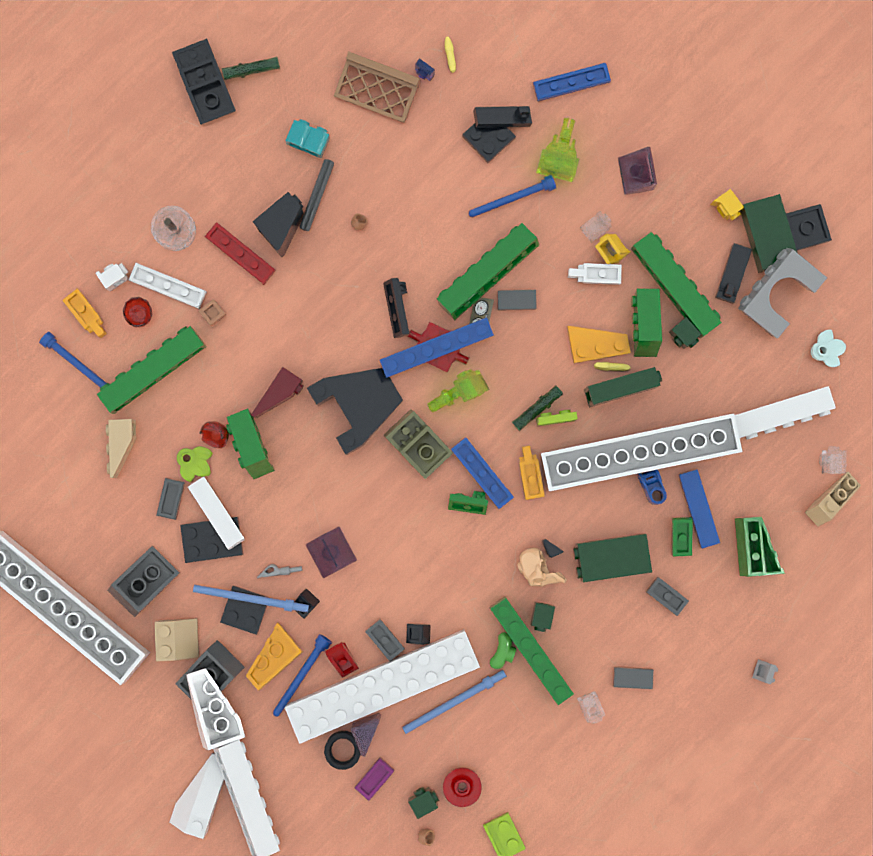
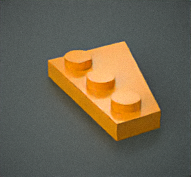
[567,326,631,364]
[246,622,303,691]

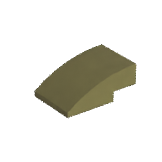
[384,409,453,479]

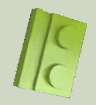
[536,410,578,427]
[483,812,526,856]

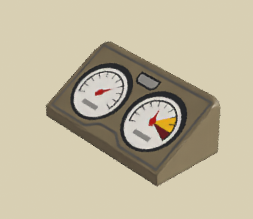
[469,298,494,324]

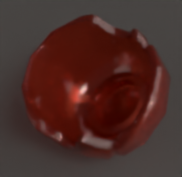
[123,297,153,328]
[200,421,229,448]

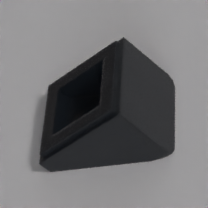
[542,539,564,558]
[294,589,320,619]
[406,624,431,645]

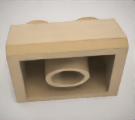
[155,618,199,661]

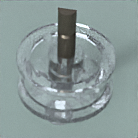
[151,206,196,251]

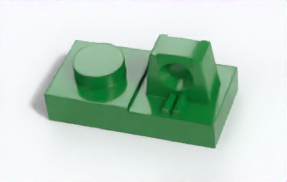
[448,491,488,515]
[672,517,693,557]

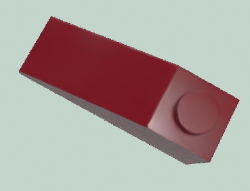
[251,367,304,418]

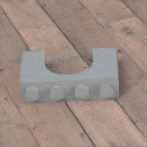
[738,248,827,339]

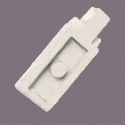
[568,263,622,285]

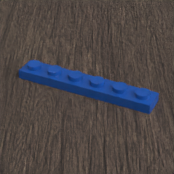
[380,317,494,378]

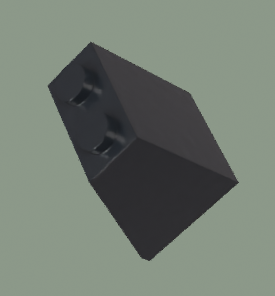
[253,192,304,257]

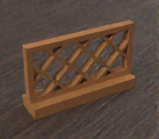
[334,51,421,123]

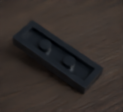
[473,106,532,128]
[715,243,752,304]
[383,278,409,338]

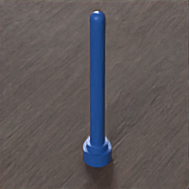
[469,175,556,217]
[39,332,107,388]
[273,634,332,717]

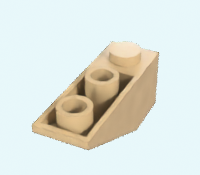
[106,419,136,478]
[805,472,861,526]

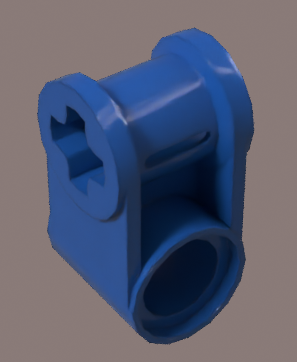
[637,469,667,505]

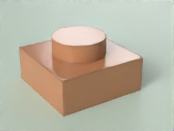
[199,299,226,327]

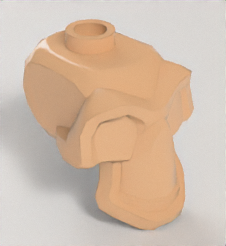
[518,548,567,587]

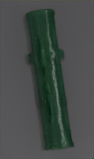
[222,57,280,80]
[512,385,563,431]

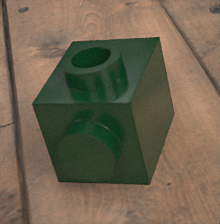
[669,317,701,349]
[530,602,555,632]
[408,787,440,819]

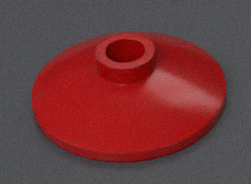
[443,767,482,807]

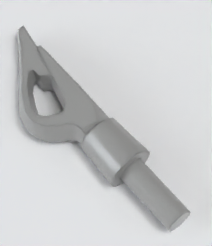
[257,564,302,579]

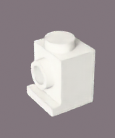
[96,263,129,291]

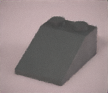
[107,546,179,617]
[175,640,245,700]

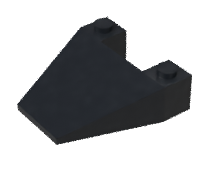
[307,368,403,455]

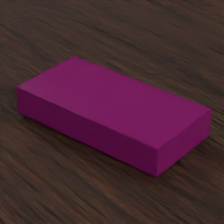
[354,758,394,801]

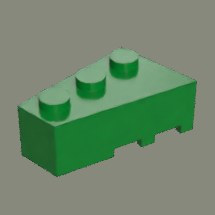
[631,288,662,357]
[226,408,275,479]
[735,517,785,577]

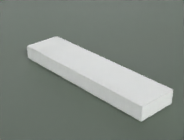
[129,263,207,309]
[188,477,245,550]

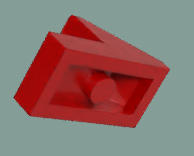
[325,642,359,678]

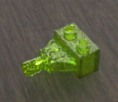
[536,118,579,182]
[428,369,490,413]

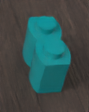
[285,119,330,158]

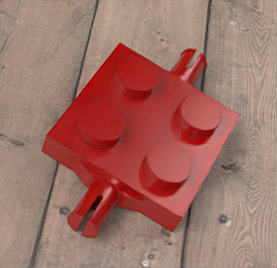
[408,322,470,373]

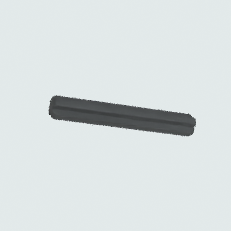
[300,159,334,231]

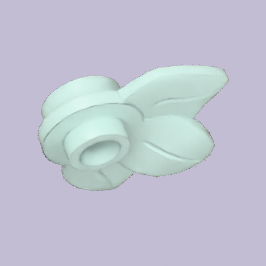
[811,330,846,367]

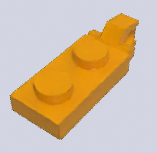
[63,288,107,338]
[519,445,545,500]

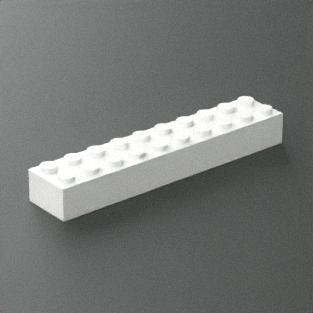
[541,414,742,491]
[0,531,150,685]
[285,629,480,744]

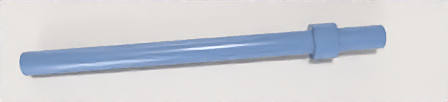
[193,585,309,613]
[402,670,507,734]

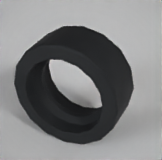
[324,731,362,770]

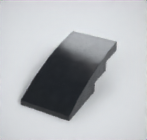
[172,38,236,124]

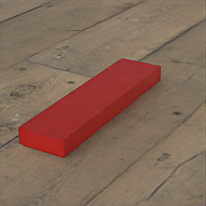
[204,222,276,285]

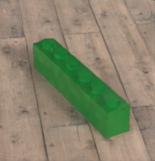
[436,223,539,321]
[631,232,722,339]
[97,326,207,414]
[489,597,574,705]

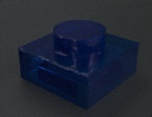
[415,58,435,81]

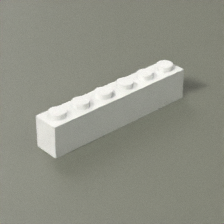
[735,386,836,440]
[213,739,280,856]

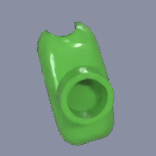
[490,632,517,669]

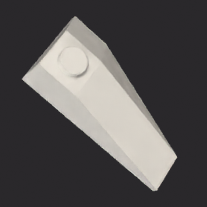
[186,668,245,750]
[169,753,224,839]

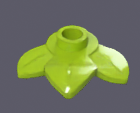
[177,446,213,482]

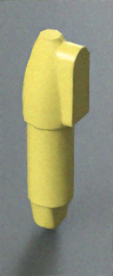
[445,37,456,73]
[594,362,631,371]

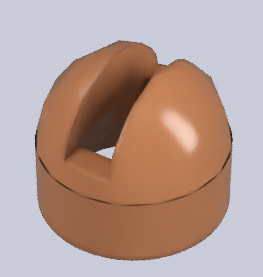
[351,213,368,230]
[418,829,435,846]

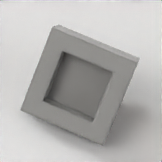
[752,659,778,684]

